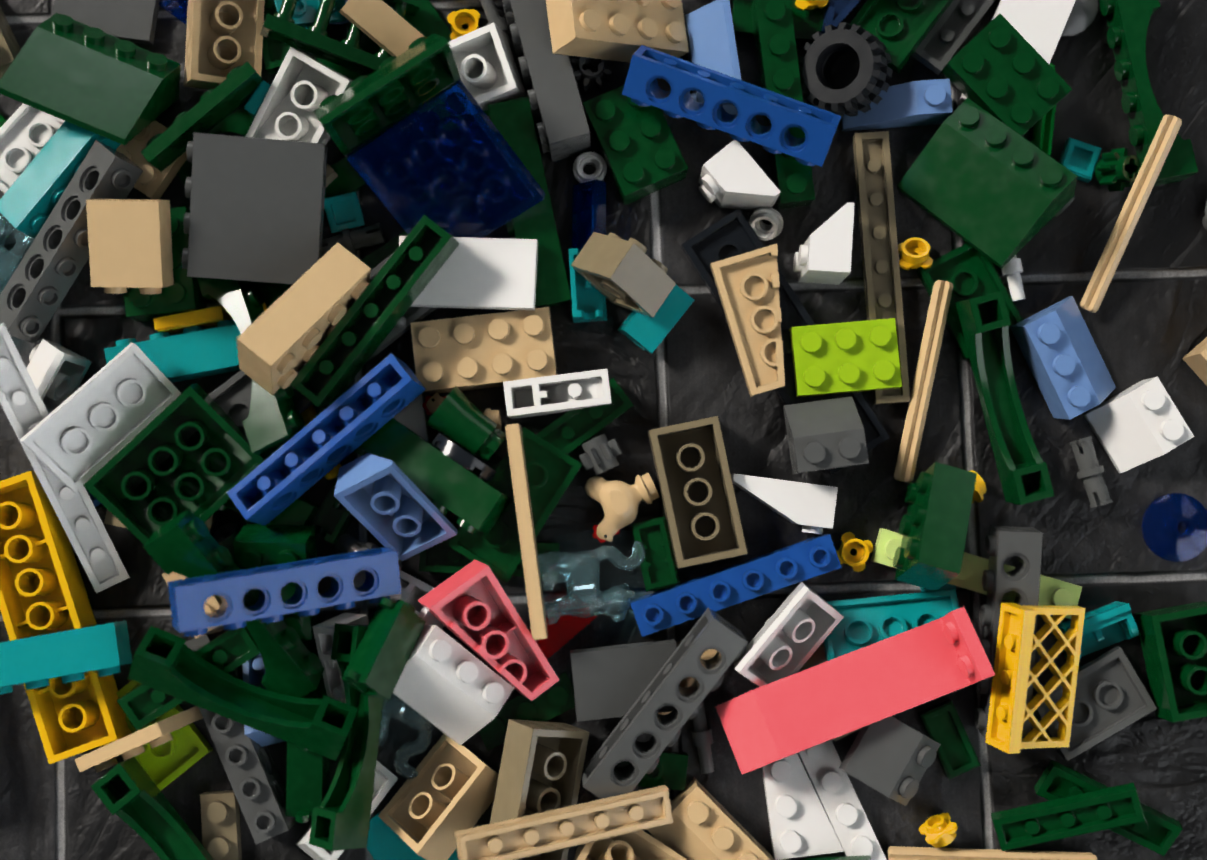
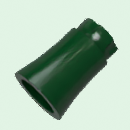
[426,386,506,462]

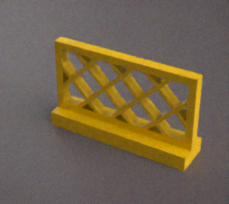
[985,602,1086,754]

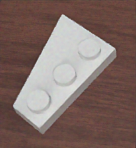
[762,753,844,860]

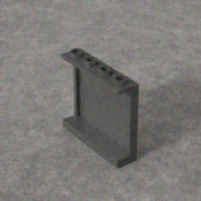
[182,132,328,284]

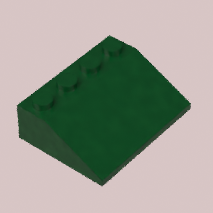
[0,13,181,146]
[314,34,461,156]
[897,98,1077,269]
[83,383,266,545]

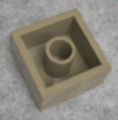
[571,232,676,317]

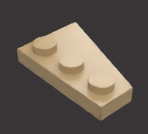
[74,706,203,773]

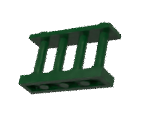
[260,0,422,76]

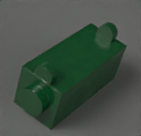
[341,597,426,700]
[286,742,330,823]

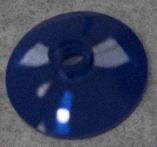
[1141,493,1207,562]

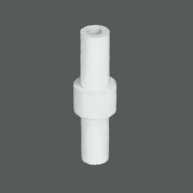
[1001,255,1026,302]

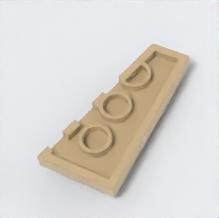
[710,243,785,397]

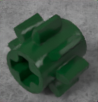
[1095,148,1140,192]

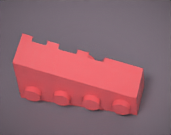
[417,560,560,701]

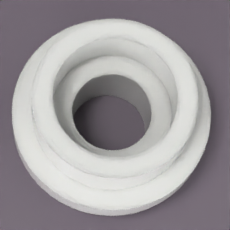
[573,151,607,186]
[749,207,784,241]

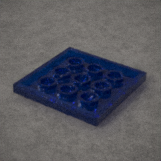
[347,79,545,238]

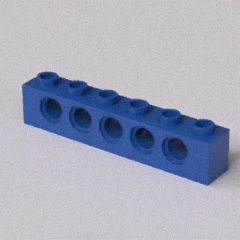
[622,45,842,167]
[227,353,426,526]
[630,534,842,637]
[168,547,402,637]

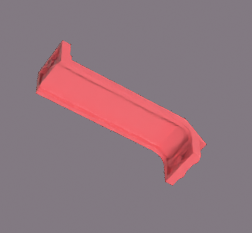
[715,607,995,775]

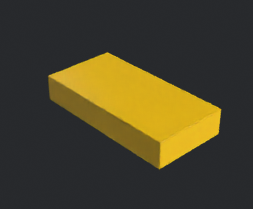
[153,306,232,335]

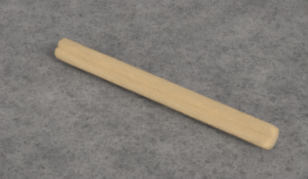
[1080,115,1182,313]
[894,280,954,483]
[887,846,1098,860]

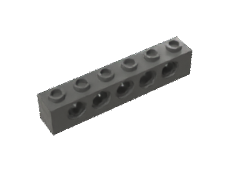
[0,140,143,344]
[974,526,1043,739]
[582,607,748,799]
[185,632,297,845]

